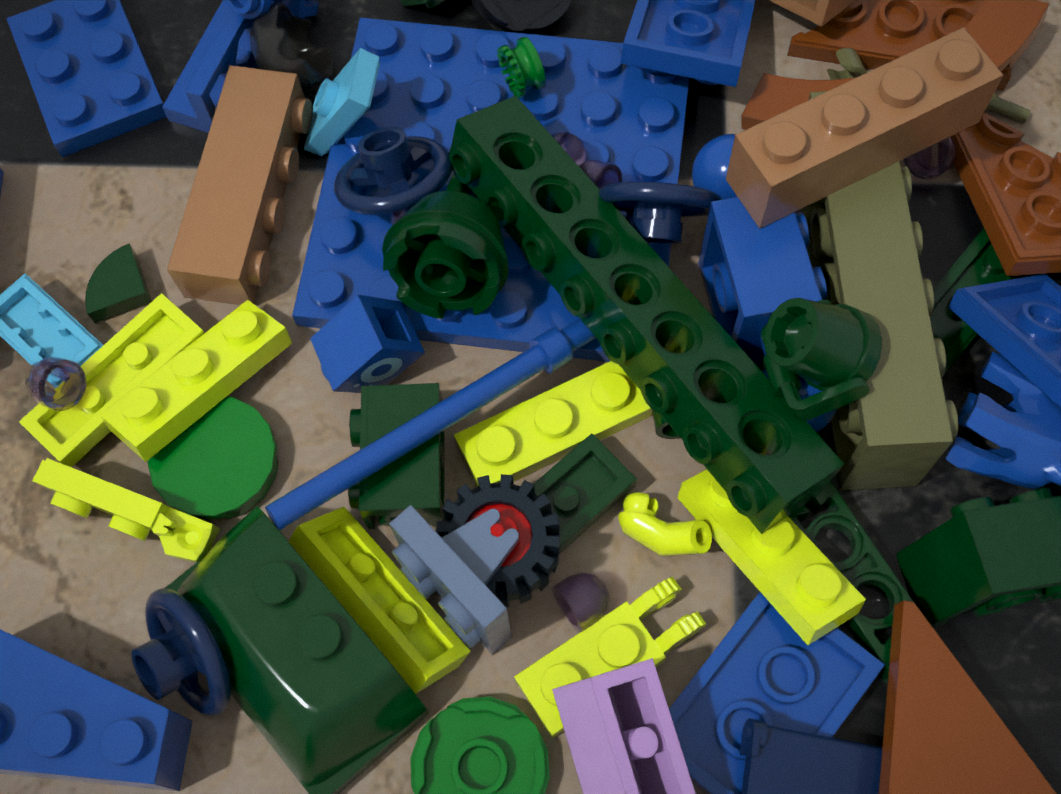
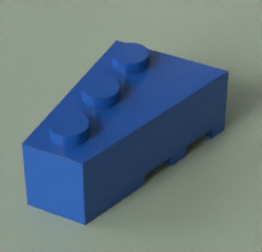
[0,629,193,791]

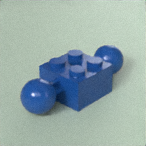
[692,134,837,433]

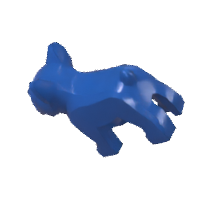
[945,351,1061,489]

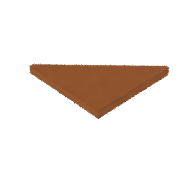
[787,0,1012,90]
[943,112,1061,276]
[879,600,1057,794]

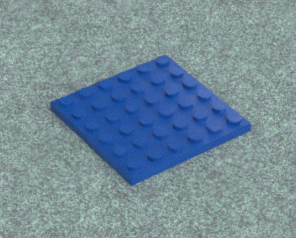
[292,18,689,362]

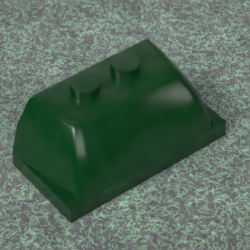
[165,506,430,794]

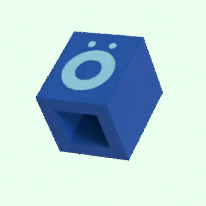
[310,295,425,393]

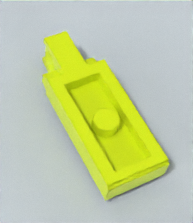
[32,458,220,563]

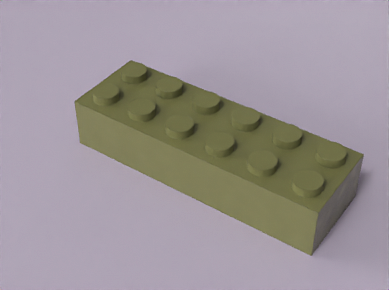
[798,91,958,491]

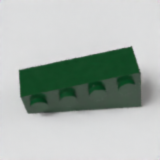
[896,488,1061,628]

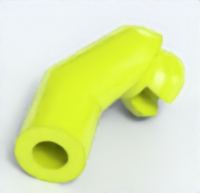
[618,492,712,556]

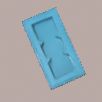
[304,48,380,157]
[0,273,103,389]

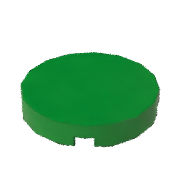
[147,397,279,522]
[410,697,550,794]

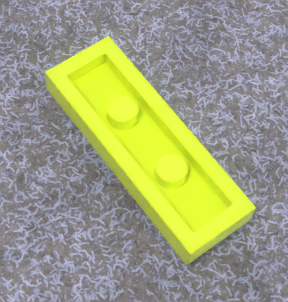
[19,293,204,467]
[100,300,292,462]
[454,361,652,487]
[677,469,866,645]
[288,506,471,694]

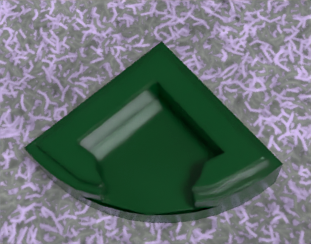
[85,243,152,323]

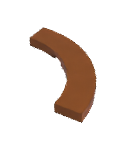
[741,0,1049,129]

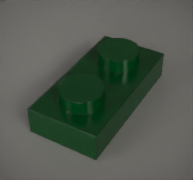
[533,433,637,554]

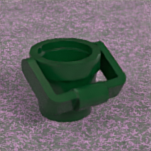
[761,298,882,421]

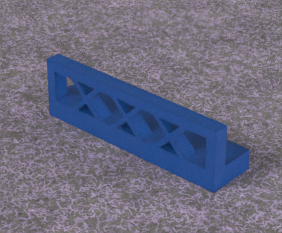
[162,0,286,133]

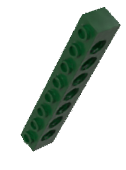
[449,96,844,534]

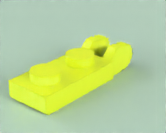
[514,576,707,738]

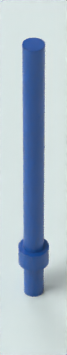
[265,319,596,531]

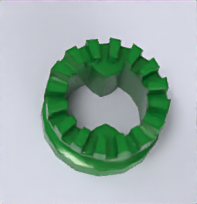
[497,37,546,98]

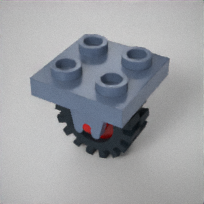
[389,474,561,655]

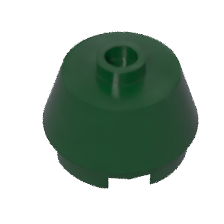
[382,191,509,319]

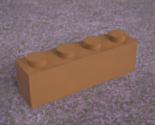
[726,27,1003,229]
[167,65,312,305]

